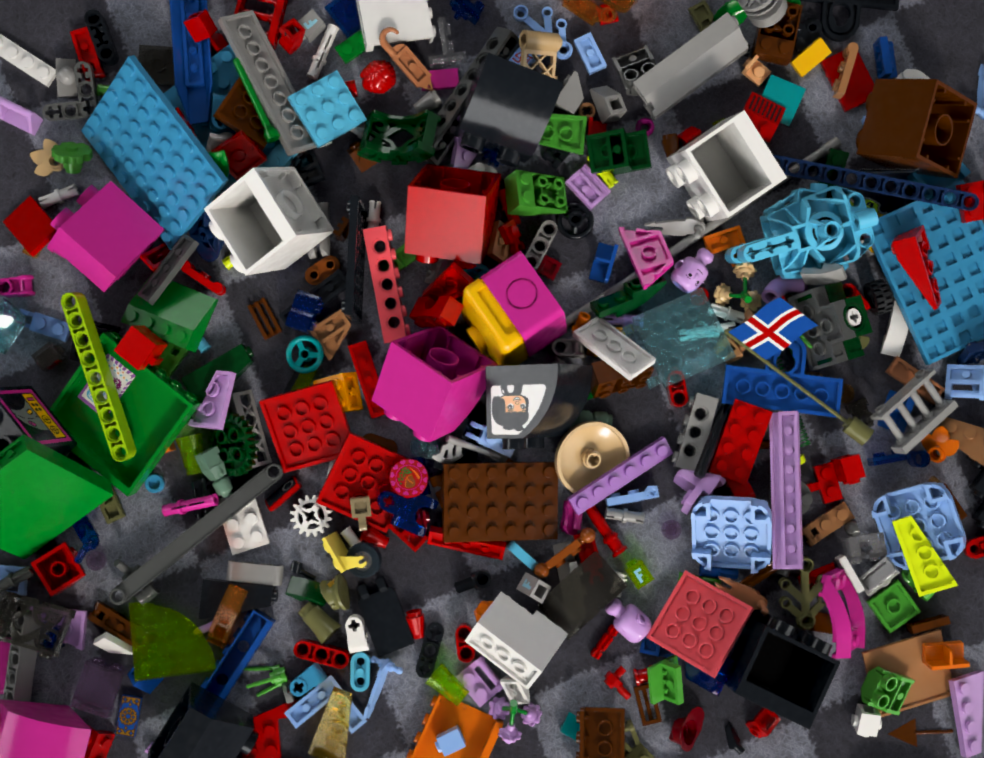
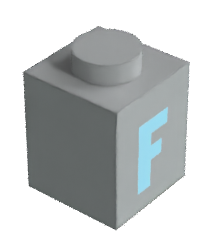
[296,9,327,43]
[516,572,551,604]

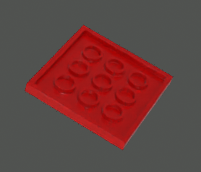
[259,380,351,473]
[316,432,409,533]

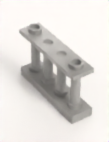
[870,369,958,454]

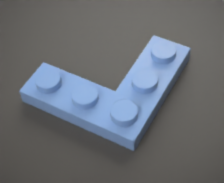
[284,675,367,734]

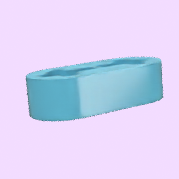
[506,541,538,571]

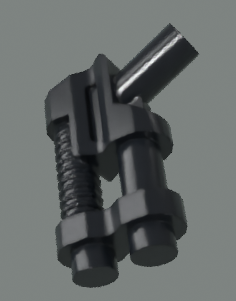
[191,478,215,518]

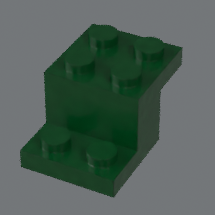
[586,128,652,175]

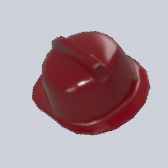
[669,706,704,752]

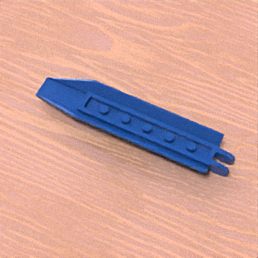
[170,0,213,125]

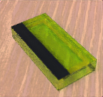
[282,363,317,394]

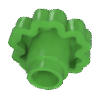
[51,142,93,174]

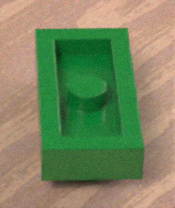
[335,30,365,64]

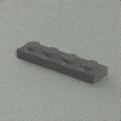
[137,233,199,306]

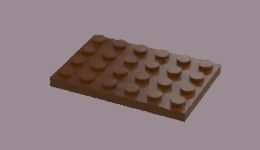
[442,461,558,543]

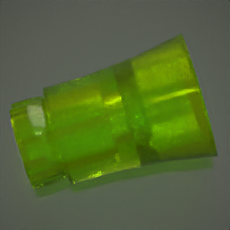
[175,433,203,476]
[425,662,469,706]

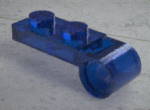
[867,450,930,467]

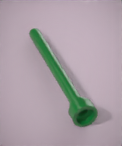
[233,57,280,143]

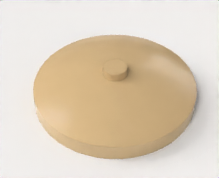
[554,421,630,493]

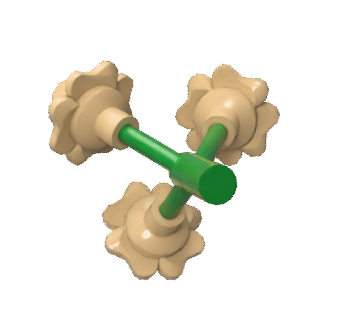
[713,262,762,312]

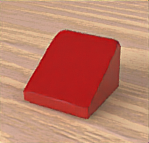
[210,33,228,53]
[677,126,702,146]

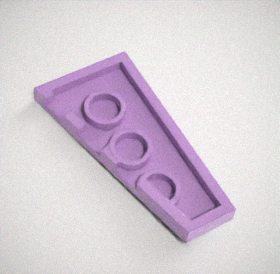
[948,670,984,758]

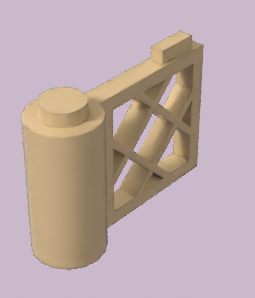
[519,30,562,80]

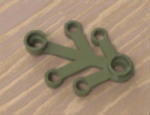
[778,556,826,630]

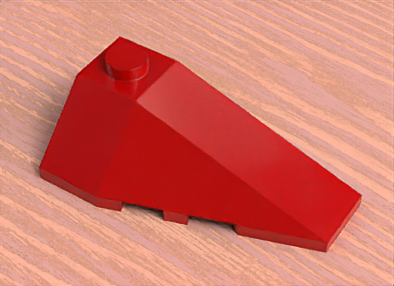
[891,225,942,310]

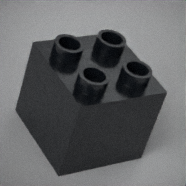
[721,614,840,730]

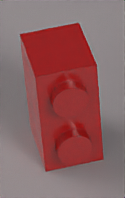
[830,454,866,485]

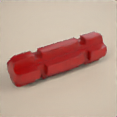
[590,624,619,660]

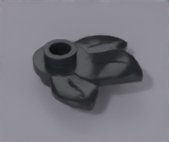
[795,18,825,54]

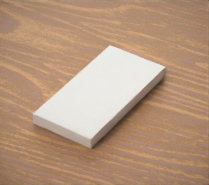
[572,316,656,381]

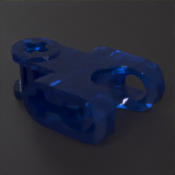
[377,491,439,537]

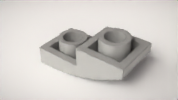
[800,263,847,285]

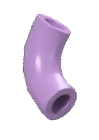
[761,276,808,303]

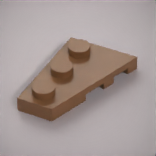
[941,417,984,466]

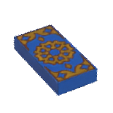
[115,694,143,737]

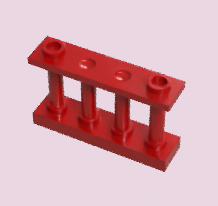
[234,0,288,50]

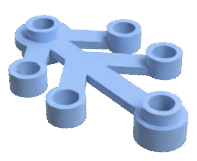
[513,5,573,60]

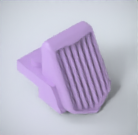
[673,469,726,515]

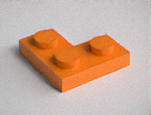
[703,225,749,268]

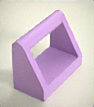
[0,96,43,136]

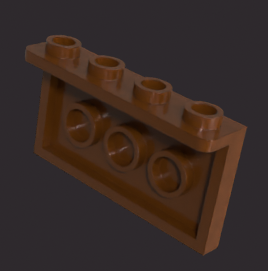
[576,706,625,758]

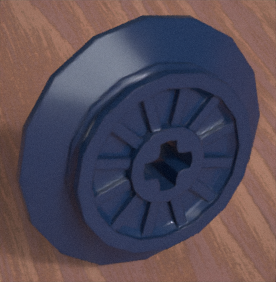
[189,211,224,262]

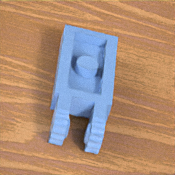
[465,421,515,458]

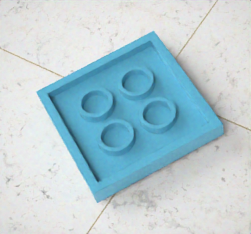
[287,70,367,148]

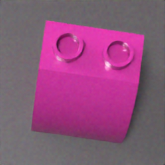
[372,326,497,442]
[0,699,92,758]

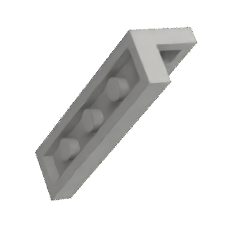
[227,389,272,469]

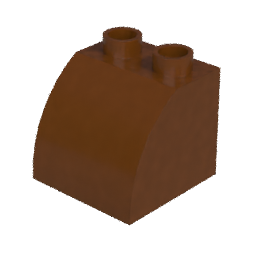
[856,79,977,179]

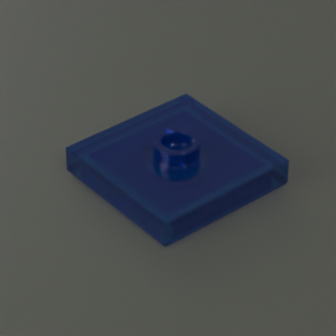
[324,0,361,38]

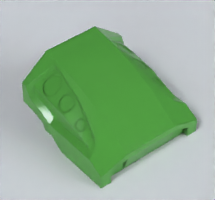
[861,666,915,715]

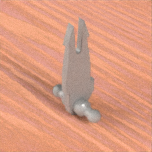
[644,217,706,239]

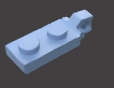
[605,486,659,507]

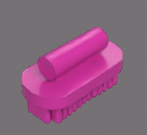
[560,499,583,535]

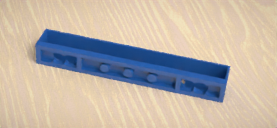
[200,609,276,700]

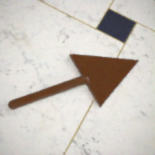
[888,718,953,747]

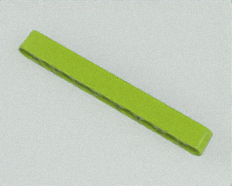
[61,292,136,462]

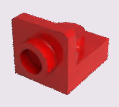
[746,707,781,738]

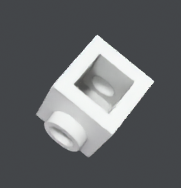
[851,703,882,737]

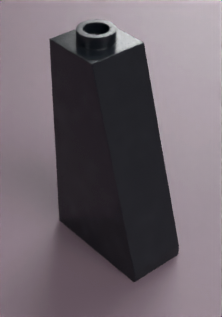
[198,578,278,619]

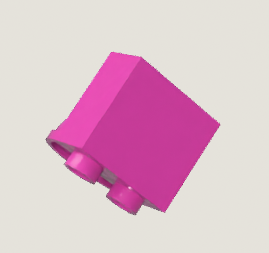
[47,181,165,292]

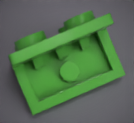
[647,655,684,705]

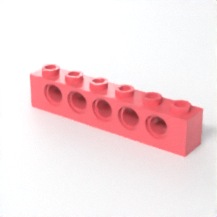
[363,225,411,344]

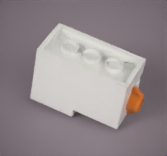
[465,591,568,690]

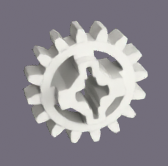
[290,495,333,537]

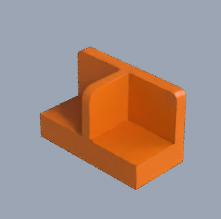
[922,640,970,670]

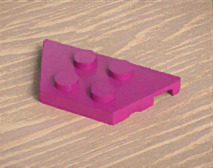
[618,227,674,290]

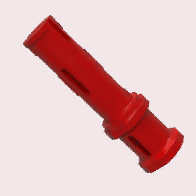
[585,505,627,558]

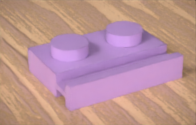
[565,164,611,211]

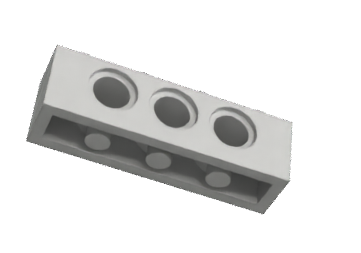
[671,393,719,471]

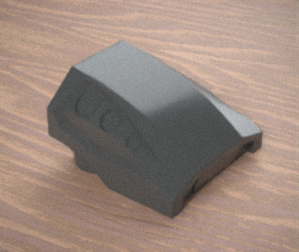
[612,45,656,96]

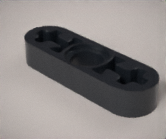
[416,622,444,678]

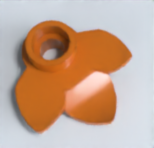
[921,426,959,463]

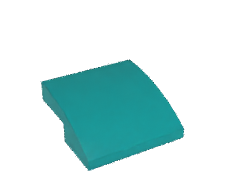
[761,74,806,127]

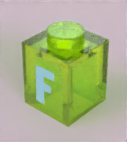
[624,558,654,590]

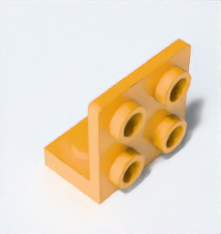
[313,372,363,412]

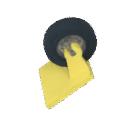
[322,531,382,578]

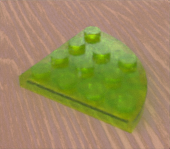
[129,602,216,682]

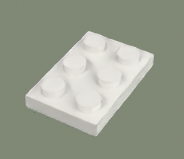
[219,497,270,555]

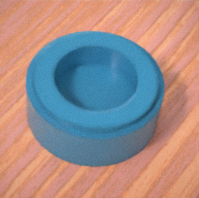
[145,474,165,493]

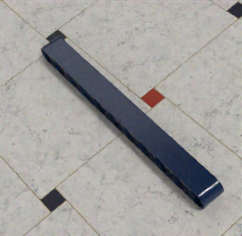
[773,155,979,211]

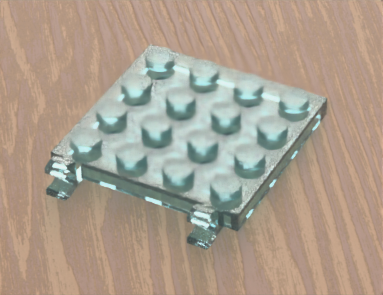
[622,288,736,389]

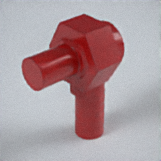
[604,666,631,700]

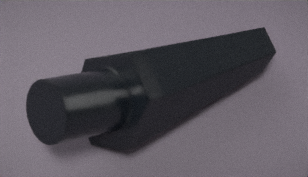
[725,722,745,755]

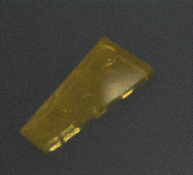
[308,687,353,758]

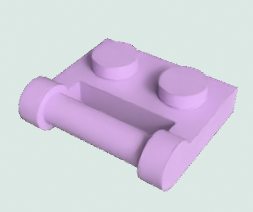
[455,655,503,707]

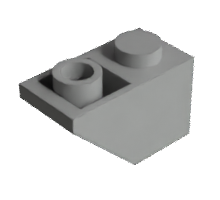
[554,71,584,115]
[589,85,627,124]

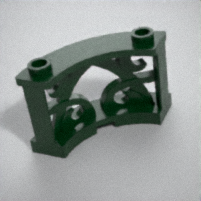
[357,109,441,165]

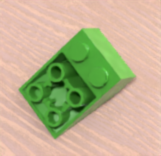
[504,170,568,216]

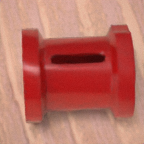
[633,665,651,686]

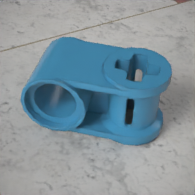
[208,93,227,133]
[290,662,328,697]

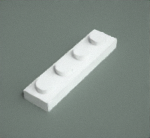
[0,34,56,88]

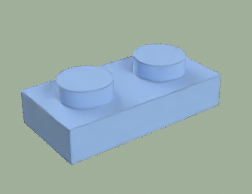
[573,32,607,76]

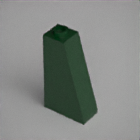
[181,344,254,404]

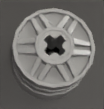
[738,0,788,28]

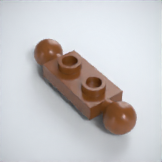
[534,527,596,578]

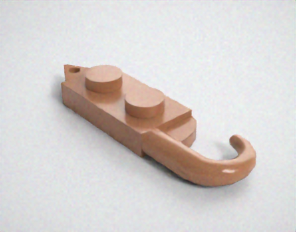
[379,27,433,91]

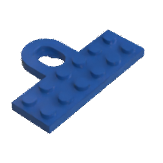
[721,337,843,418]

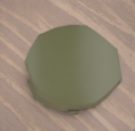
[319,573,350,611]

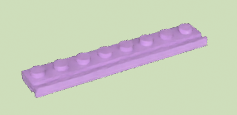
[769,411,803,569]

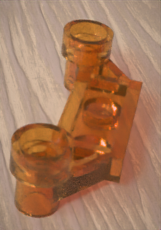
[562,0,618,26]

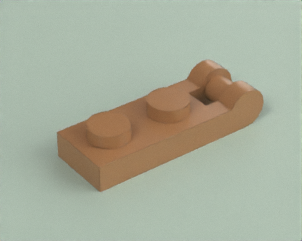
[832,42,859,99]
[802,501,855,547]

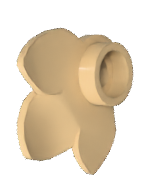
[30,139,64,176]

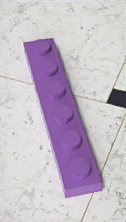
[567,436,673,516]

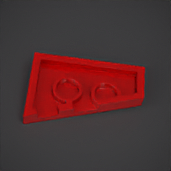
[422,262,475,302]

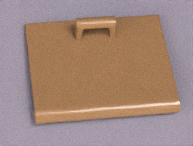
[861,629,952,717]

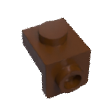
[347,141,377,173]

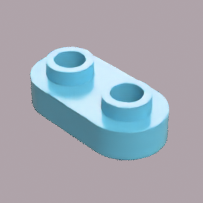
[350,651,371,692]

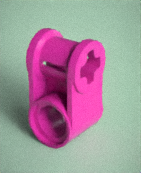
[0,275,36,298]

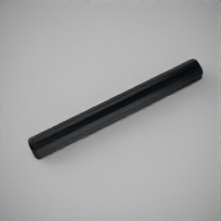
[694,404,732,479]

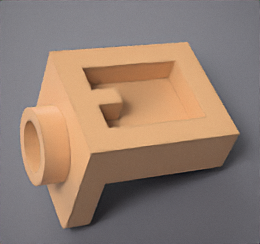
[742,54,772,87]

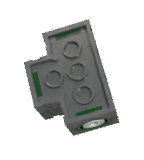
[787,281,873,371]

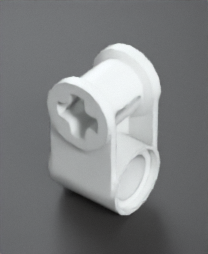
[345,614,370,654]

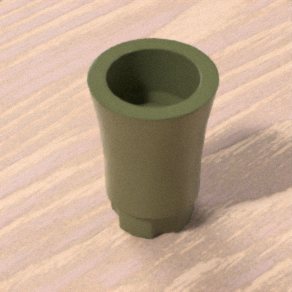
[298,602,342,645]

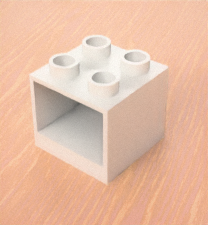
[666,110,787,222]
[204,167,334,276]

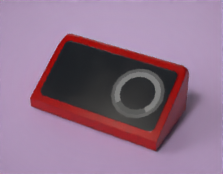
[265,476,302,511]

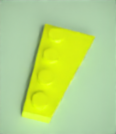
[892,515,959,597]

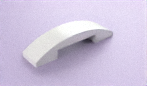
[880,295,909,357]

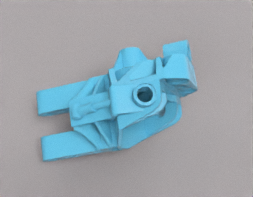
[725,183,879,279]

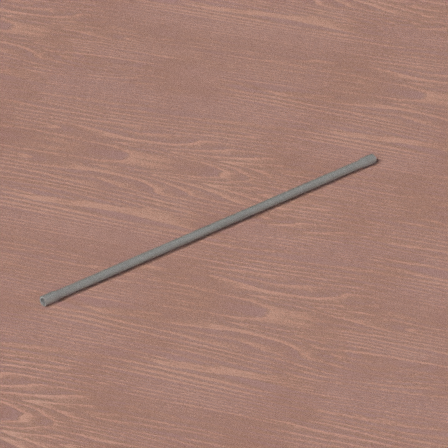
[566,137,842,328]

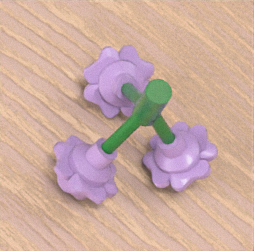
[489,697,542,744]

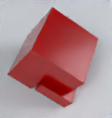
[114,325,168,370]

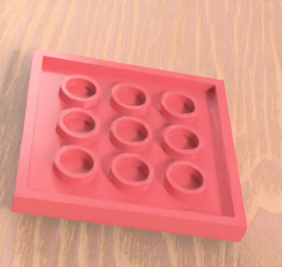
[646,570,754,679]

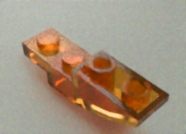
[207,583,248,649]

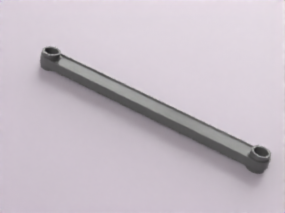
[109,463,284,605]

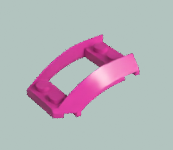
[818,568,865,659]

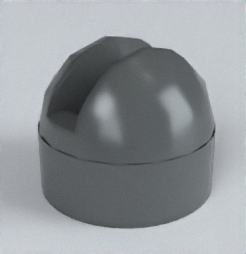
[845,520,861,536]

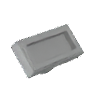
[55,58,78,98]
[858,556,900,596]

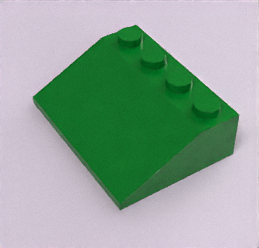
[121,273,218,353]

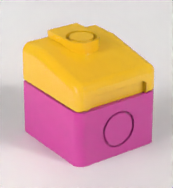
[461,251,567,366]

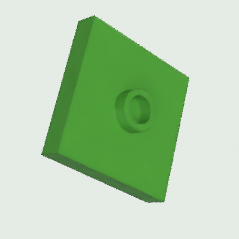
[865,579,921,634]

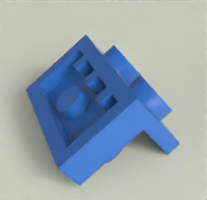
[873,36,898,79]

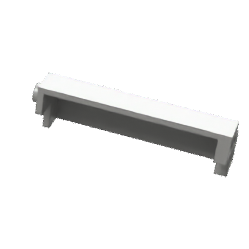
[633,12,748,120]

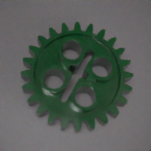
[209,413,259,476]

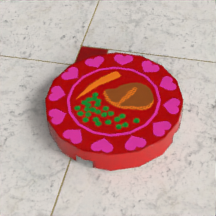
[389,459,428,498]

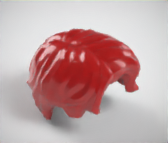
[360,60,396,94]

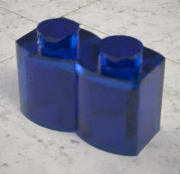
[285,289,324,334]

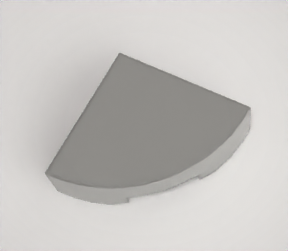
[282,680,296,704]

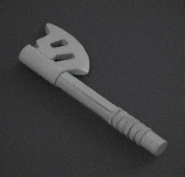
[432,434,507,463]

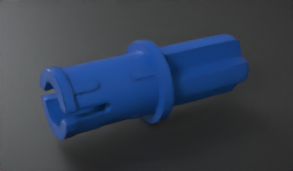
[699,564,739,580]

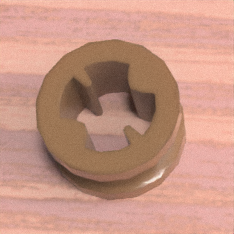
[578,102,595,121]

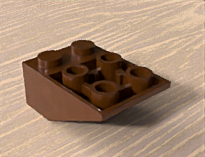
[750,2,803,66]
[590,360,654,398]

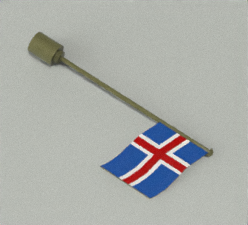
[723,297,874,446]

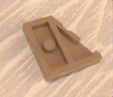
[487,220,512,264]
[309,309,352,361]

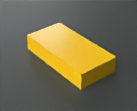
[790,37,832,77]

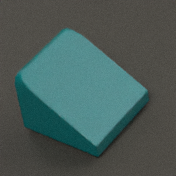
[560,712,580,741]

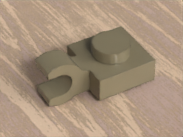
[350,495,372,531]

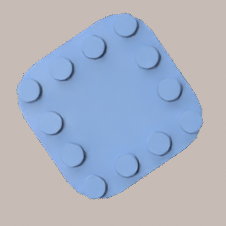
[871,482,966,570]
[690,495,772,574]

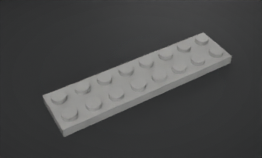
[218,10,317,156]

